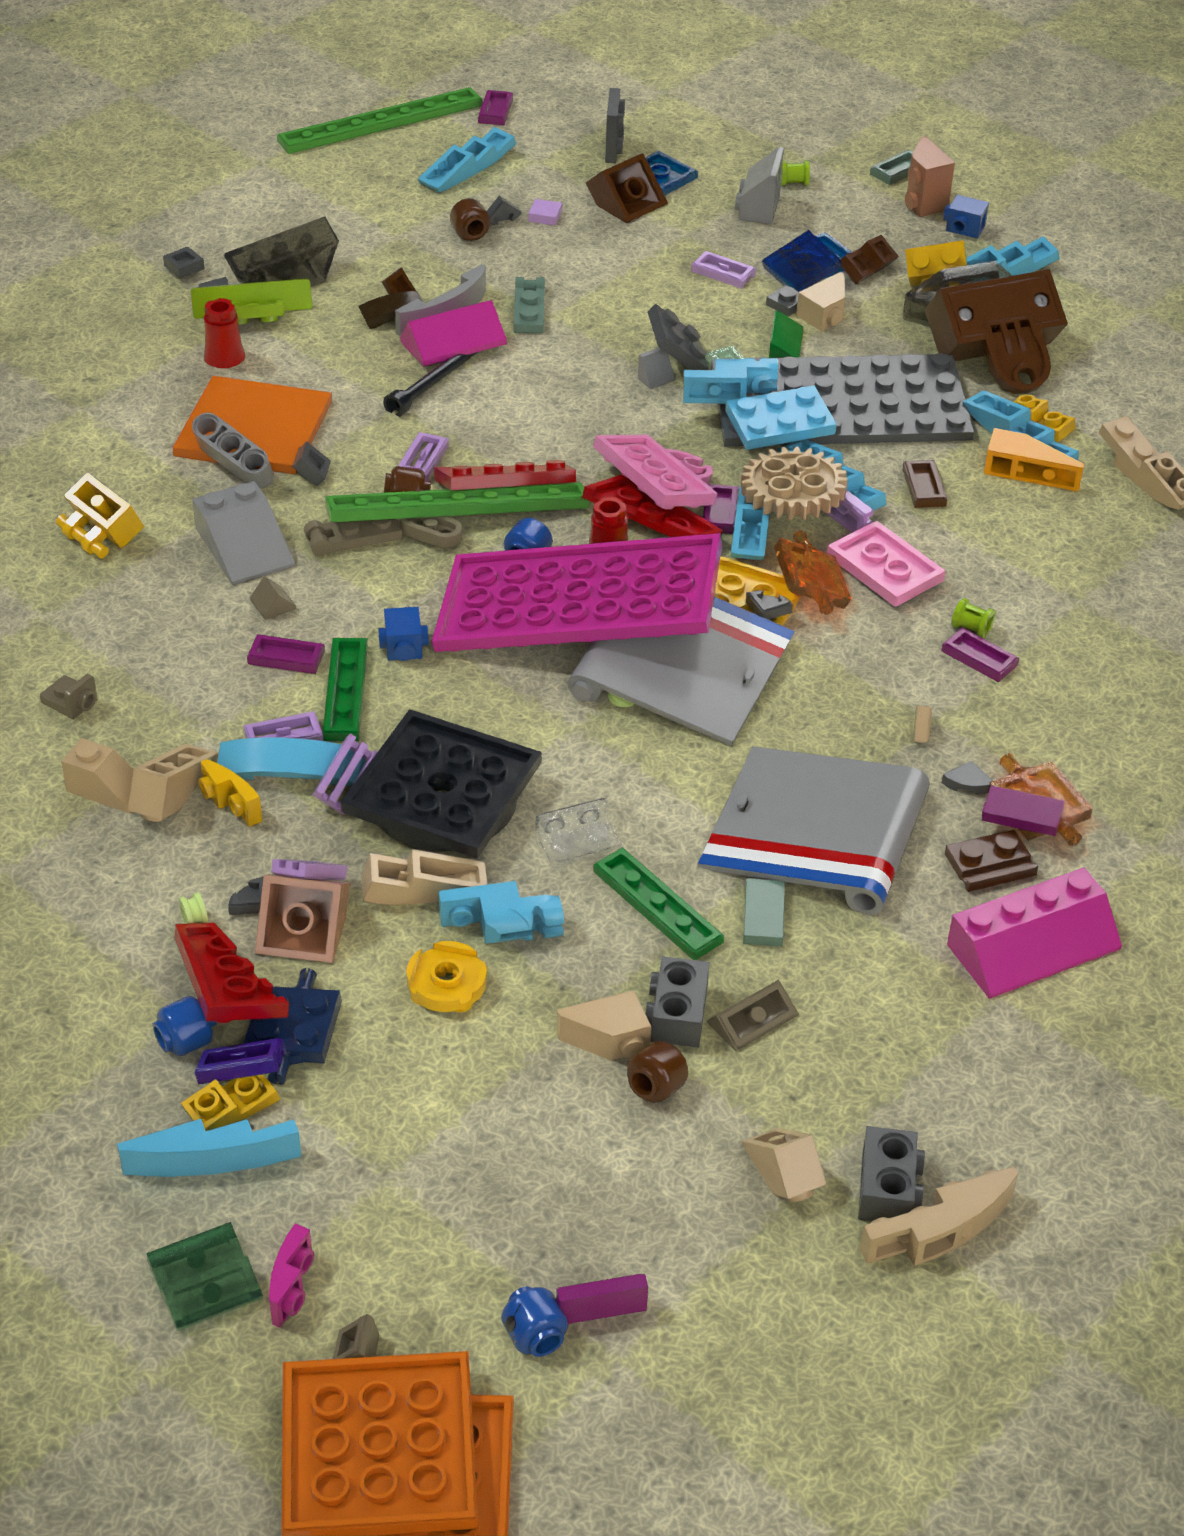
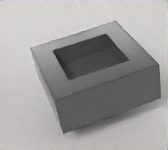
[163,246,205,279]
[766,285,799,317]
[292,441,331,486]

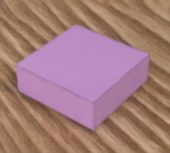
[528,199,562,225]

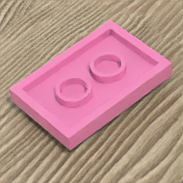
[827,520,946,607]

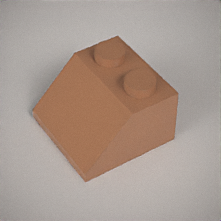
[905,136,955,217]
[255,874,350,963]

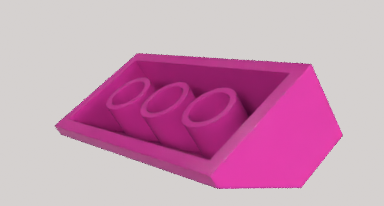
[947,867,1122,999]

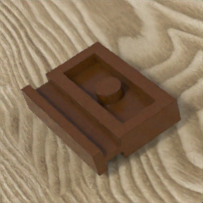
[945,829,1038,892]

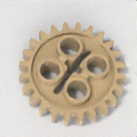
[741,447,848,520]

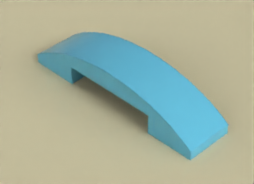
[218,737,366,786]

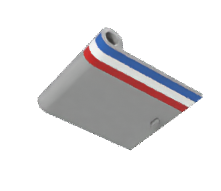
[568,597,795,746]
[698,746,930,916]

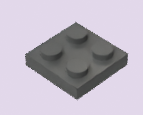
[605,88,625,163]
[647,304,709,370]

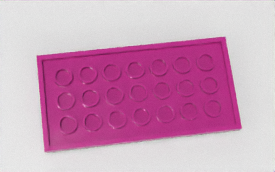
[431,533,722,652]

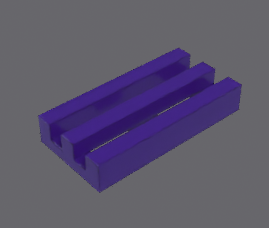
[194,1038,286,1085]

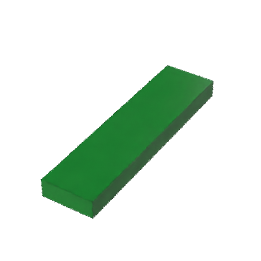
[322,638,368,741]
[593,847,724,960]

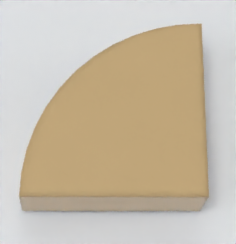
[914,705,932,743]

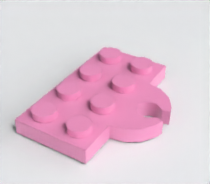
[593,435,718,509]

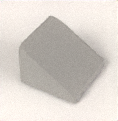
[638,347,674,389]

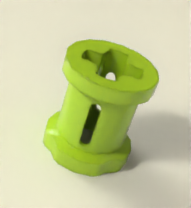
[781,160,810,186]
[951,598,996,638]

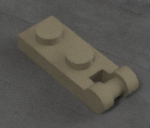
[304,519,402,555]

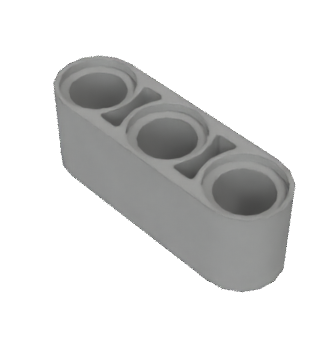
[192,413,274,488]

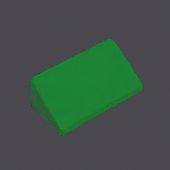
[769,310,803,358]

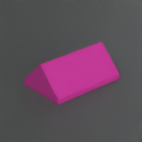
[400,300,507,366]

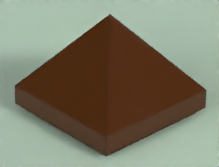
[381,267,416,294]

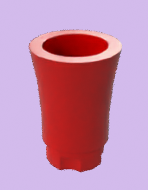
[204,298,246,368]
[589,497,628,544]

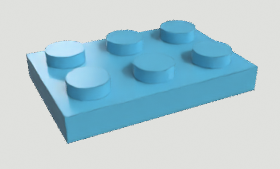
[725,385,837,450]

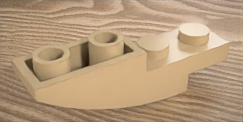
[1099,416,1184,510]
[860,1166,1018,1266]

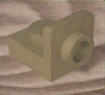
[40,674,98,720]

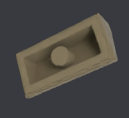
[707,979,799,1051]

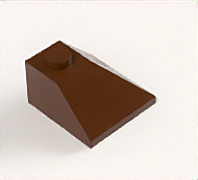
[586,153,668,223]

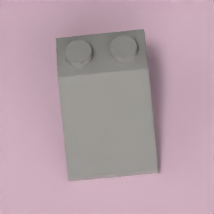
[192,481,295,586]

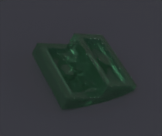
[146,1222,263,1331]

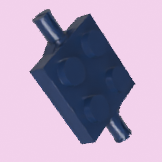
[243,968,342,1085]

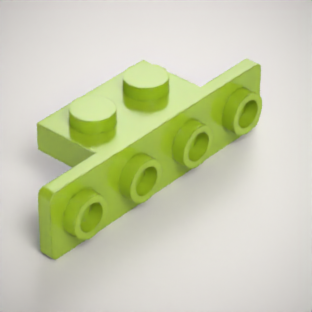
[191,278,312,324]

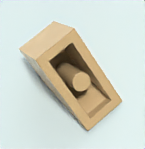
[796,272,845,331]
[61,738,133,814]
[557,990,651,1060]
[742,1128,826,1202]

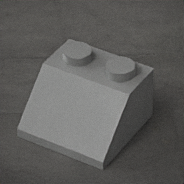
[735,147,784,224]

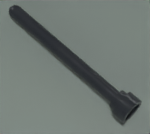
[383,352,478,417]

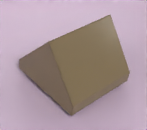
[250,576,296,620]
[333,1314,380,1359]

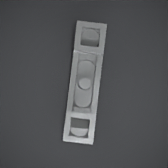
[395,264,486,336]

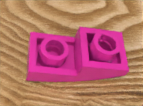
[269,1223,314,1328]

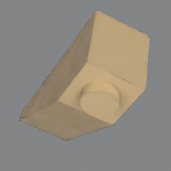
[128,743,218,822]

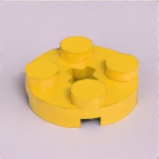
[406,941,487,1012]

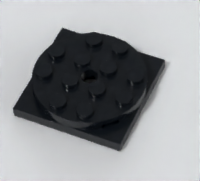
[341,709,542,859]

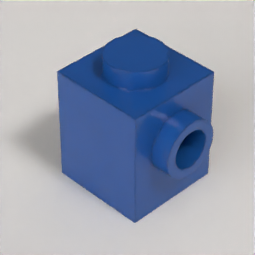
[943,195,989,239]
[378,607,429,661]

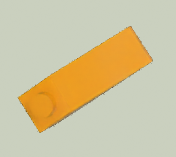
[984,428,1084,492]

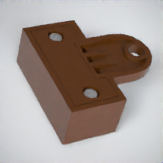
[925,269,1068,394]

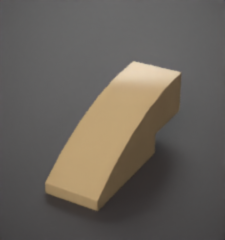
[362,849,487,905]

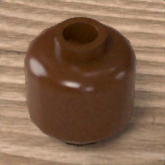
[450,198,490,241]
[384,466,431,493]
[627,1041,688,1103]

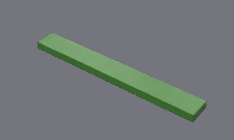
[277,87,483,154]
[325,482,590,522]

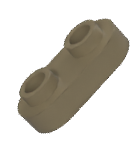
[400,516,462,549]

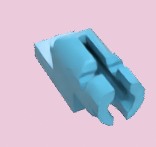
[683,357,778,404]
[439,881,564,943]

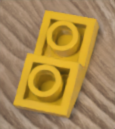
[1013,394,1076,442]
[198,759,262,827]
[181,1074,281,1131]

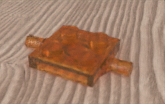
[773,530,852,615]
[988,753,1093,846]

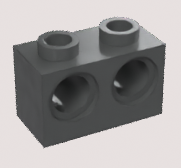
[645,956,710,1048]
[858,1126,925,1221]

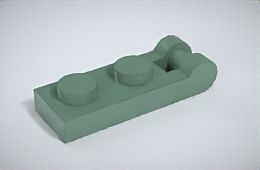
[514,277,545,334]

